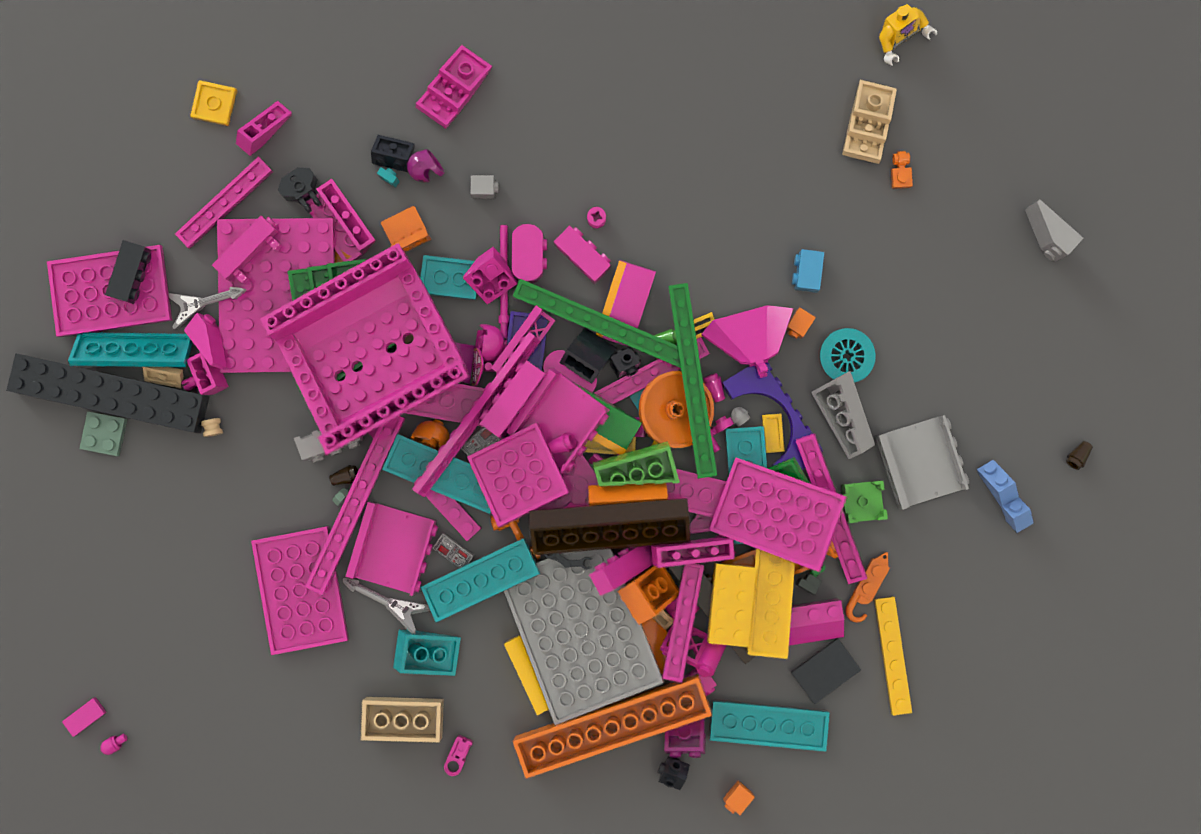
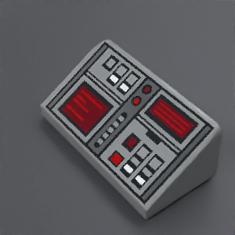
[461,426,502,456]
[432,533,475,569]

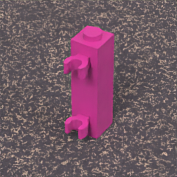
[212,216,282,284]

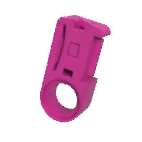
[444,735,473,776]

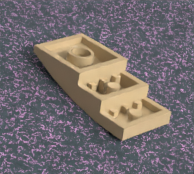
[842,80,897,164]

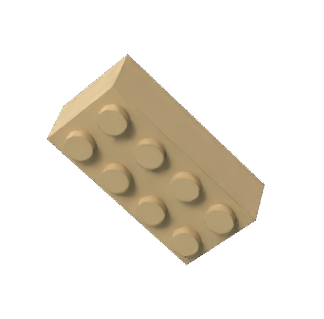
[361,697,444,742]

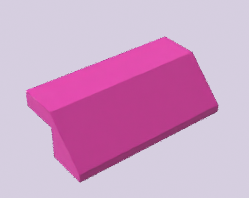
[306,179,375,262]

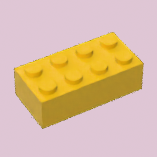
[707,563,756,647]

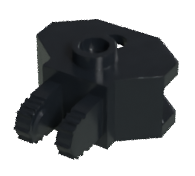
[278,167,322,213]

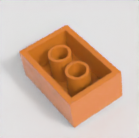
[617,565,679,625]

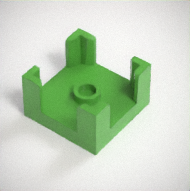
[841,481,888,523]

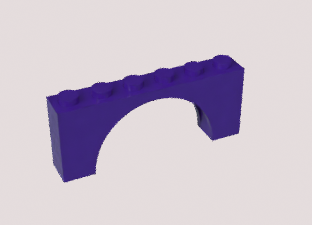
[722,362,824,470]

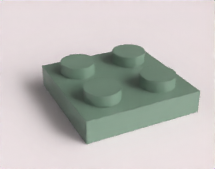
[79,411,127,456]

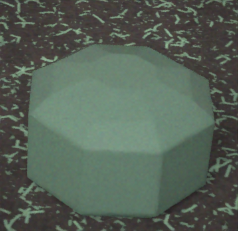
[332,488,349,506]

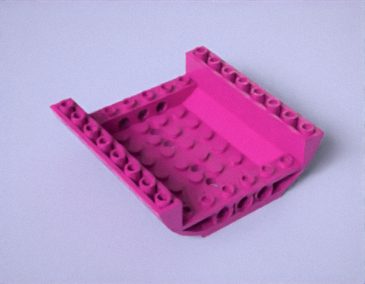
[261,243,469,455]

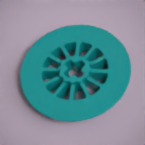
[820,328,876,383]

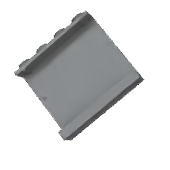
[875,415,969,510]

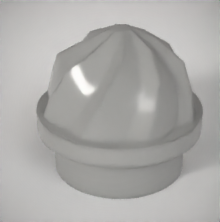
[731,407,751,427]

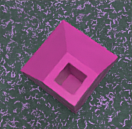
[463,247,517,305]

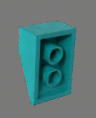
[393,629,461,676]

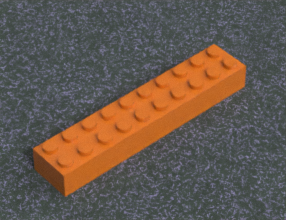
[513,674,712,779]

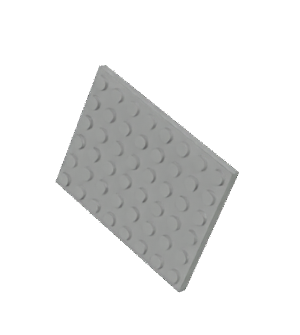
[504,549,664,725]

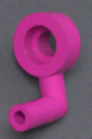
[710,416,734,453]

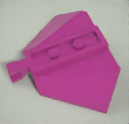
[701,305,793,378]

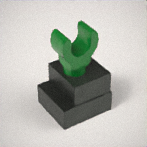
[795,565,826,595]

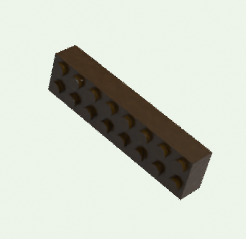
[529,499,691,555]

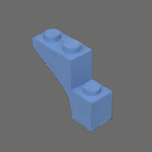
[977,460,1034,533]

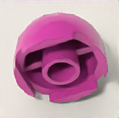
[475,324,507,363]

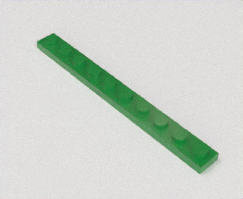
[513,279,681,368]
[668,283,717,478]

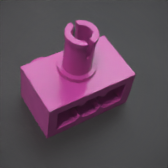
[182,352,229,395]

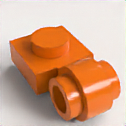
[891,151,913,189]

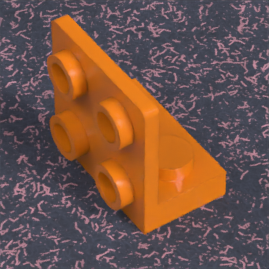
[381,206,431,252]

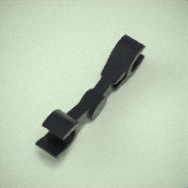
[544,553,592,570]

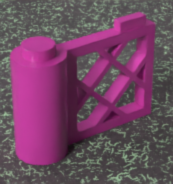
[660,625,727,677]

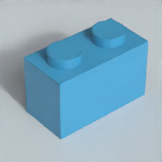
[792,249,824,293]

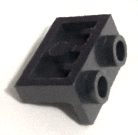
[371,135,414,172]

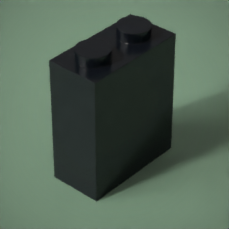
[559,328,617,384]

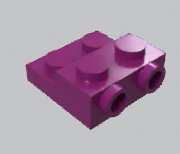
[664,718,706,758]

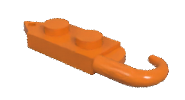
[845,552,890,623]

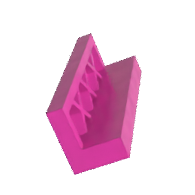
[491,305,556,373]

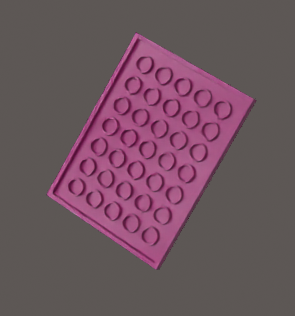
[217,218,335,373]

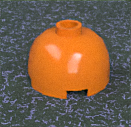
[410,419,450,450]

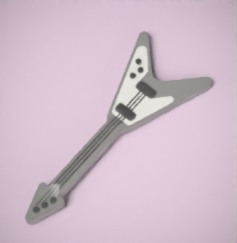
[168,287,246,329]
[343,578,430,634]

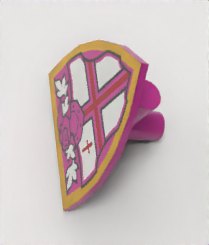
[472,348,495,386]

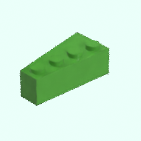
[593,441,680,486]

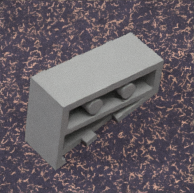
[294,430,364,463]

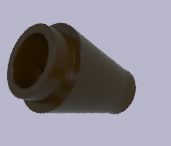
[1066,441,1093,470]
[329,465,359,486]

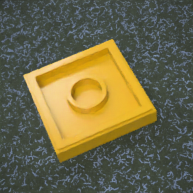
[190,80,237,126]

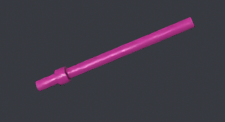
[498,225,510,339]

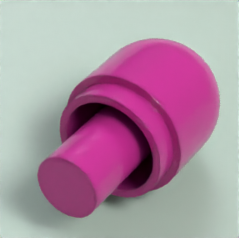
[100,734,128,755]

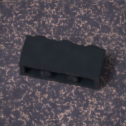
[105,240,152,304]

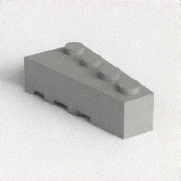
[811,371,875,459]

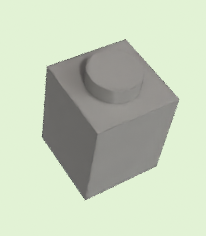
[471,175,499,199]

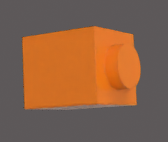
[786,307,816,339]
[723,781,755,815]

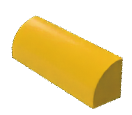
[504,635,549,715]

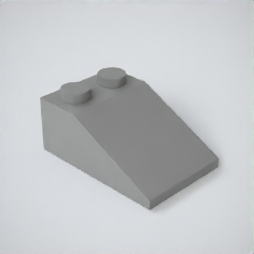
[1025,199,1083,262]

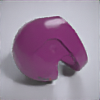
[407,149,445,183]

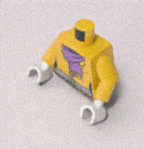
[879,4,937,66]

